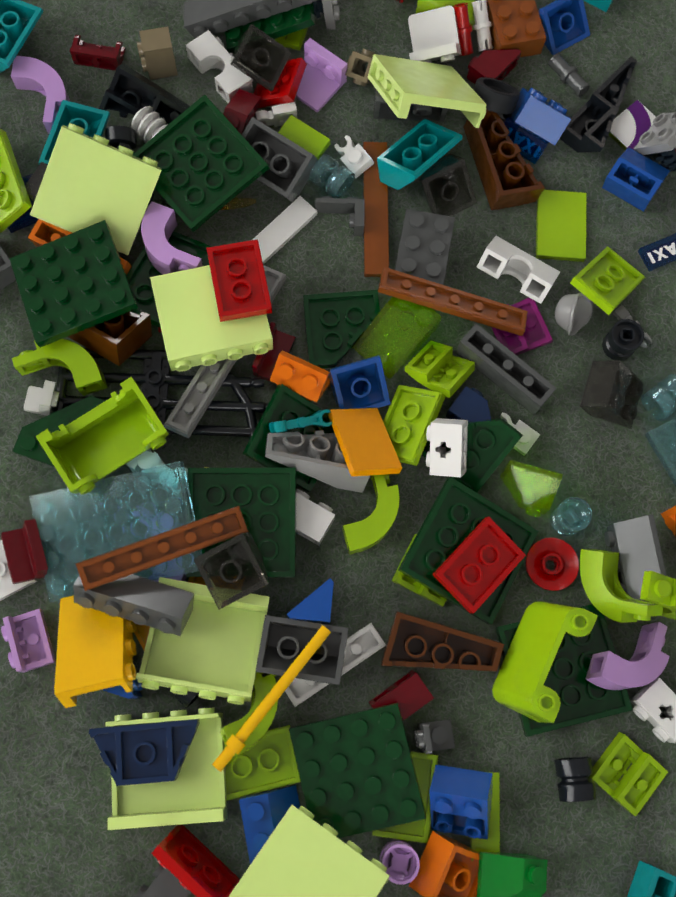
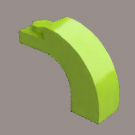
[12,339,108,396]
[342,474,400,555]
[580,549,663,623]
[640,571,676,620]
[220,672,278,758]

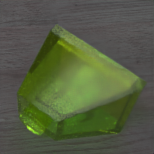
[500,460,563,517]

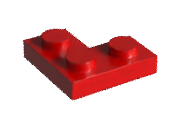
[254,57,307,108]

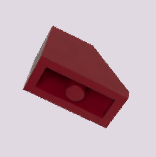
[467,49,521,84]
[223,89,262,135]

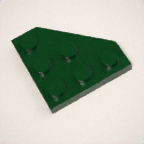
[303,289,380,368]
[12,396,105,467]
[422,419,523,493]

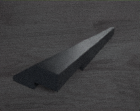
[560,56,637,153]
[99,63,190,125]

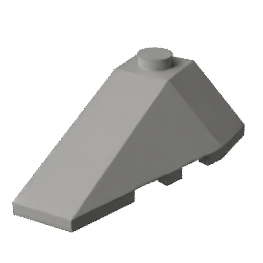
[265,430,370,493]

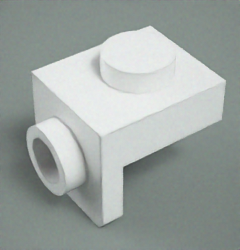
[24,380,60,416]

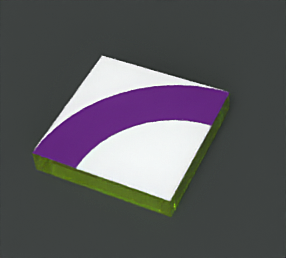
[608,100,656,156]

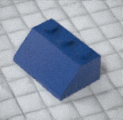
[239,785,300,865]

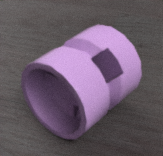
[379,840,420,884]

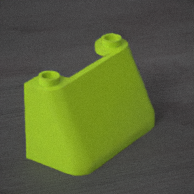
[36,377,169,495]
[492,601,598,723]

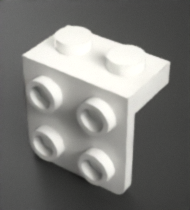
[408,6,461,63]

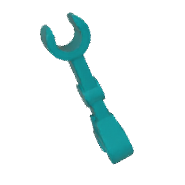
[269,409,332,433]

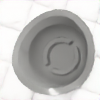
[555,293,593,336]

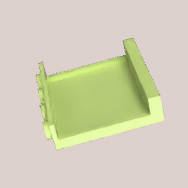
[368,54,487,128]
[30,123,162,255]
[150,265,273,372]
[136,577,270,705]
[106,707,228,830]
[229,805,389,897]

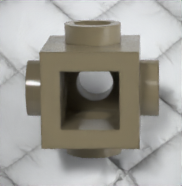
[345,48,376,86]

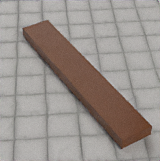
[363,142,389,277]
[378,267,528,336]
[76,506,248,591]

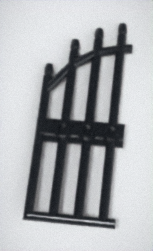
[54,348,269,440]

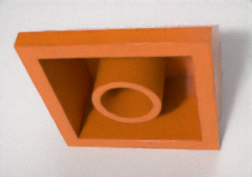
[409,831,480,897]

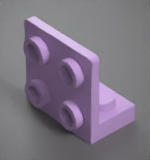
[295,38,347,112]

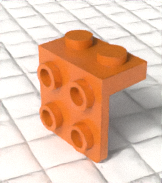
[270,350,330,402]

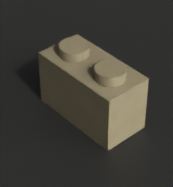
[137,27,178,80]

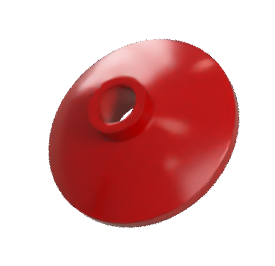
[526,537,579,591]

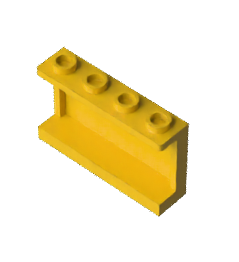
[54,595,136,708]

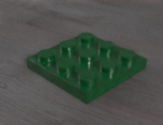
[242,384,334,492]

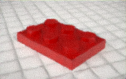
[206,239,272,322]
[432,517,526,614]
[151,824,240,897]

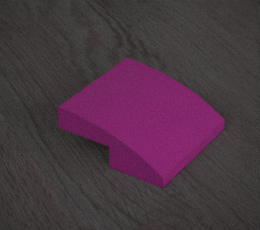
[491,297,553,356]

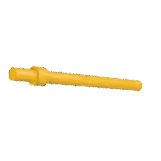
[212,625,331,772]

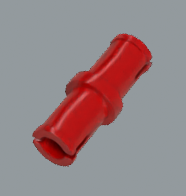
[453,3,474,56]

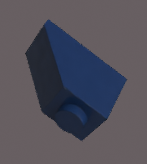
[446,386,491,422]

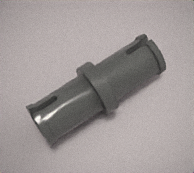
[548,53,590,97]

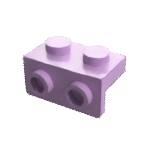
[1,609,56,673]

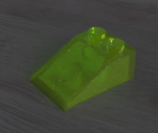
[352,297,442,379]

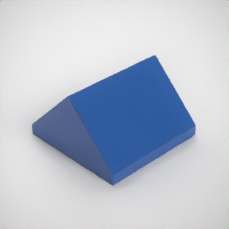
[539,0,590,55]
[329,355,391,409]
[287,578,334,625]

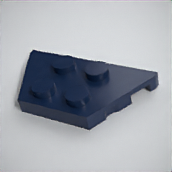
[89,719,199,786]

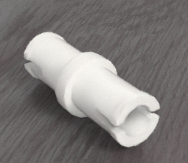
[472,0,493,52]

